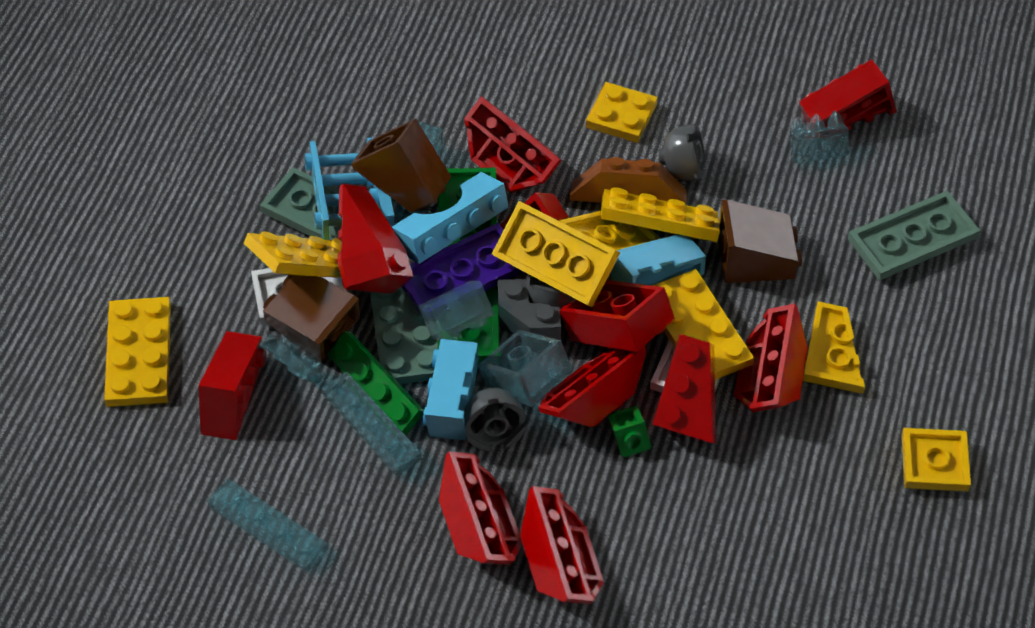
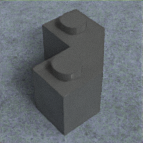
[498,279,561,349]

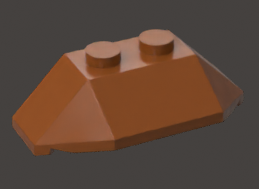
[570,157,687,205]

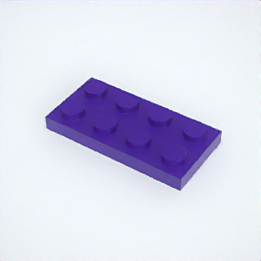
[401,223,524,320]

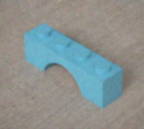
[392,172,509,264]

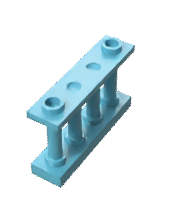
[305,137,394,240]

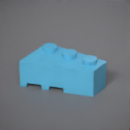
[611,234,706,286]
[423,339,479,441]

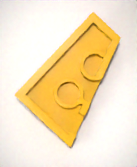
[803,301,865,394]

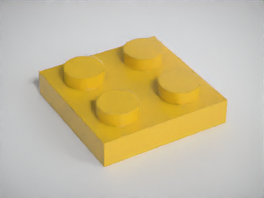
[586,82,658,143]
[902,428,971,492]

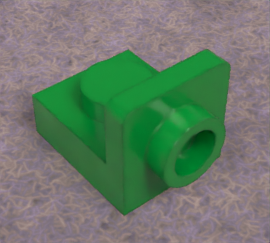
[607,405,651,457]

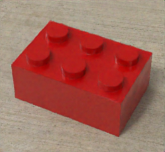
[559,280,675,352]

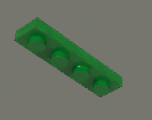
[327,331,424,435]

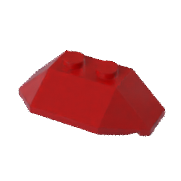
[464,96,562,193]
[734,303,808,412]
[538,347,646,427]
[439,452,523,565]
[520,486,604,604]

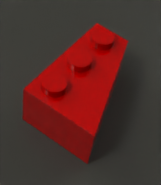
[799,59,897,139]
[198,331,267,441]
[652,334,717,444]

